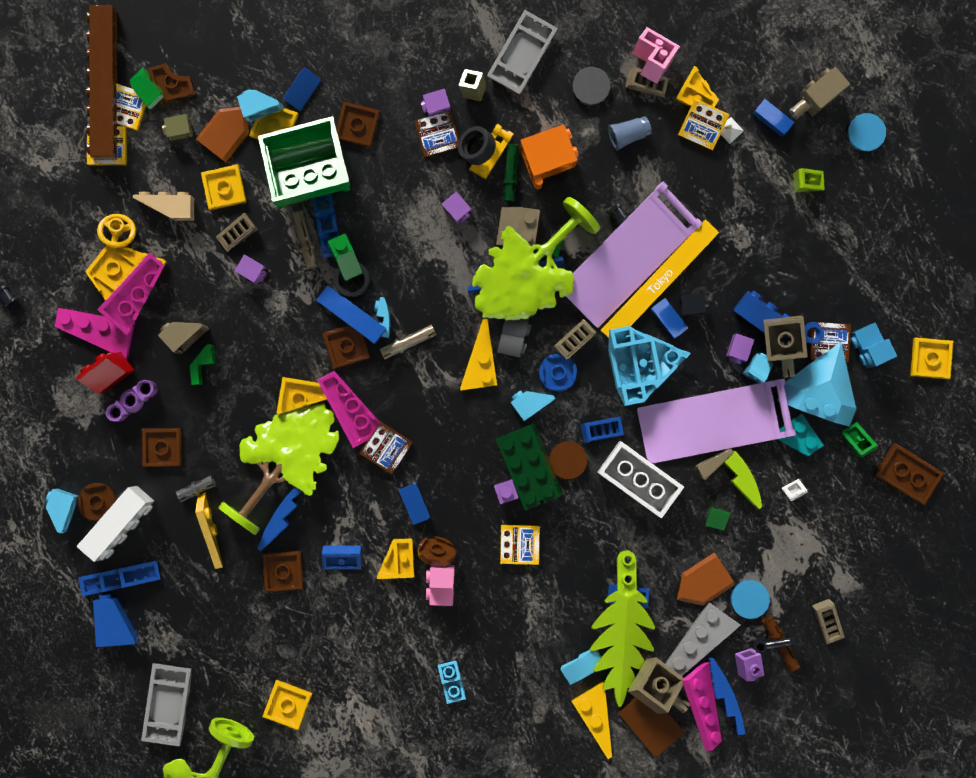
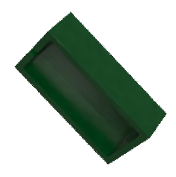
[496,423,564,510]

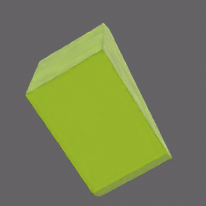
[793,168,825,192]

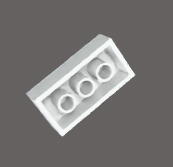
[597,441,684,518]
[77,486,154,562]

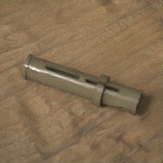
[291,211,318,269]
[380,325,437,360]

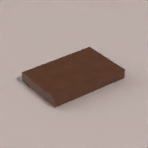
[874,443,945,506]
[618,697,685,758]

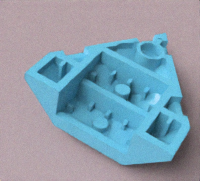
[608,326,691,406]
[777,342,856,427]

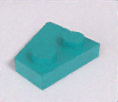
[777,414,824,456]

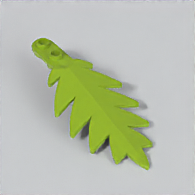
[589,550,655,707]

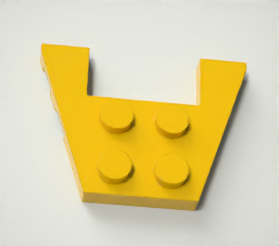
[85,246,167,300]

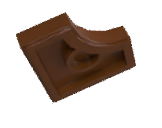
[148,63,196,106]

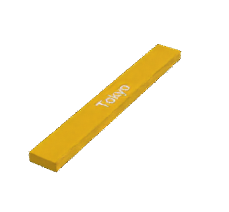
[600,219,719,338]

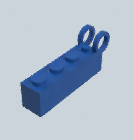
[734,290,824,344]

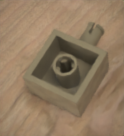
[789,66,850,119]
[763,316,807,377]
[628,657,690,714]

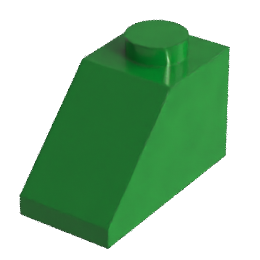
[327,234,363,282]

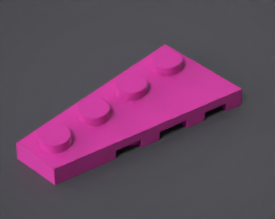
[97,252,165,335]
[55,308,135,360]
[317,371,380,448]
[682,662,722,751]

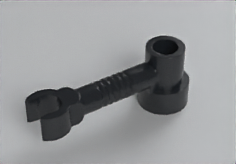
[753,633,805,654]

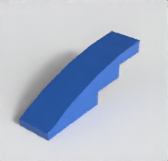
[312,193,339,258]
[316,285,387,344]
[257,487,302,551]
[78,560,160,596]
[708,657,746,735]

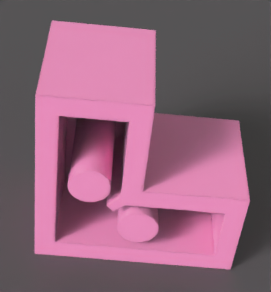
[632,27,680,84]
[426,565,455,606]

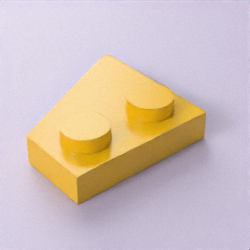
[676,66,719,108]
[377,538,414,579]

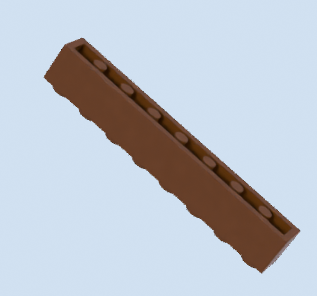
[87,5,117,160]

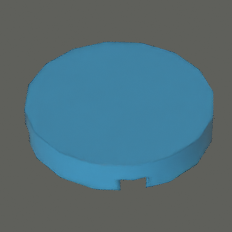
[847,113,886,152]
[730,580,770,619]

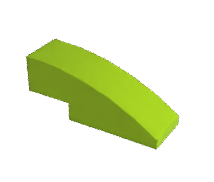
[724,451,762,509]

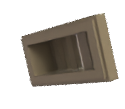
[625,67,669,97]
[216,213,258,252]
[554,319,596,360]
[695,448,733,480]
[812,599,845,644]

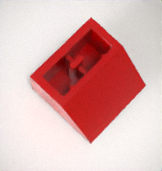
[76,352,134,394]

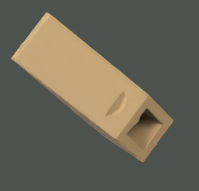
[133,192,194,221]

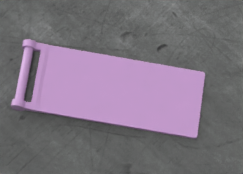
[566,182,702,328]
[637,378,796,463]

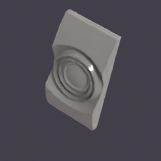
[487,10,558,95]
[141,663,192,746]

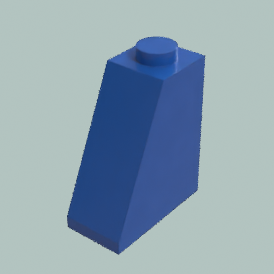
[93,594,139,647]

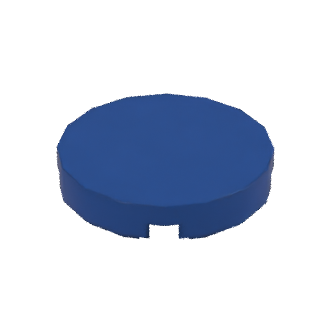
[539,353,577,392]

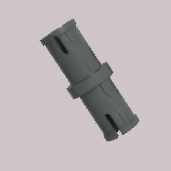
[176,475,216,502]

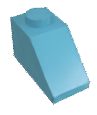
[237,90,284,122]
[742,353,773,384]
[511,391,555,421]
[46,489,78,533]

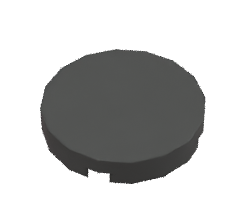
[572,67,610,106]

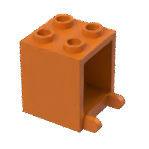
[519,124,579,190]

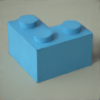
[850,323,897,368]

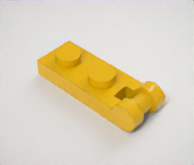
[470,124,514,180]

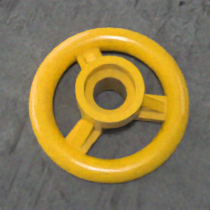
[97,214,136,248]

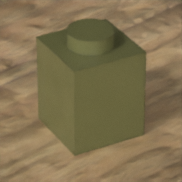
[459,69,487,101]
[162,114,193,141]

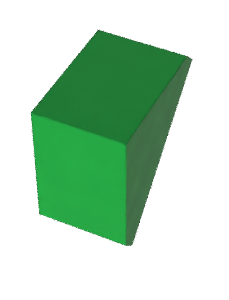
[841,422,878,458]

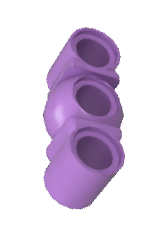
[106,380,157,422]

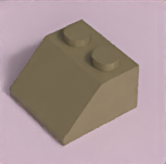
[496,207,540,246]
[158,322,209,354]

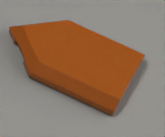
[196,107,249,162]
[677,553,735,606]

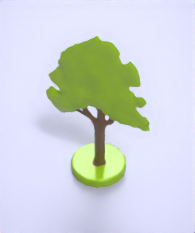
[218,403,339,535]

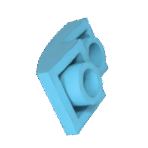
[374,297,390,339]
[561,650,601,685]
[438,661,466,704]

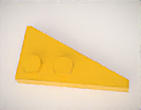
[460,319,497,391]
[276,377,327,414]
[195,493,223,569]
[572,681,612,759]

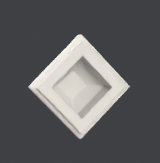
[721,117,744,144]
[782,479,808,501]

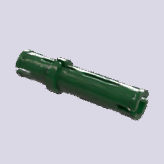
[503,144,519,203]

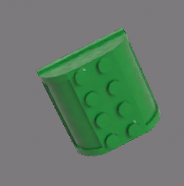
[258,116,351,209]

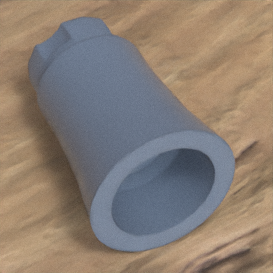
[608,116,652,151]

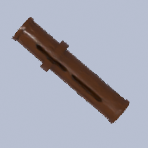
[761,615,800,672]

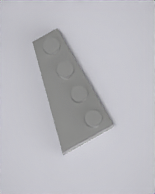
[665,602,741,676]

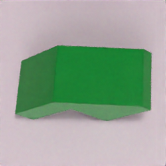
[130,67,164,110]
[190,344,216,386]

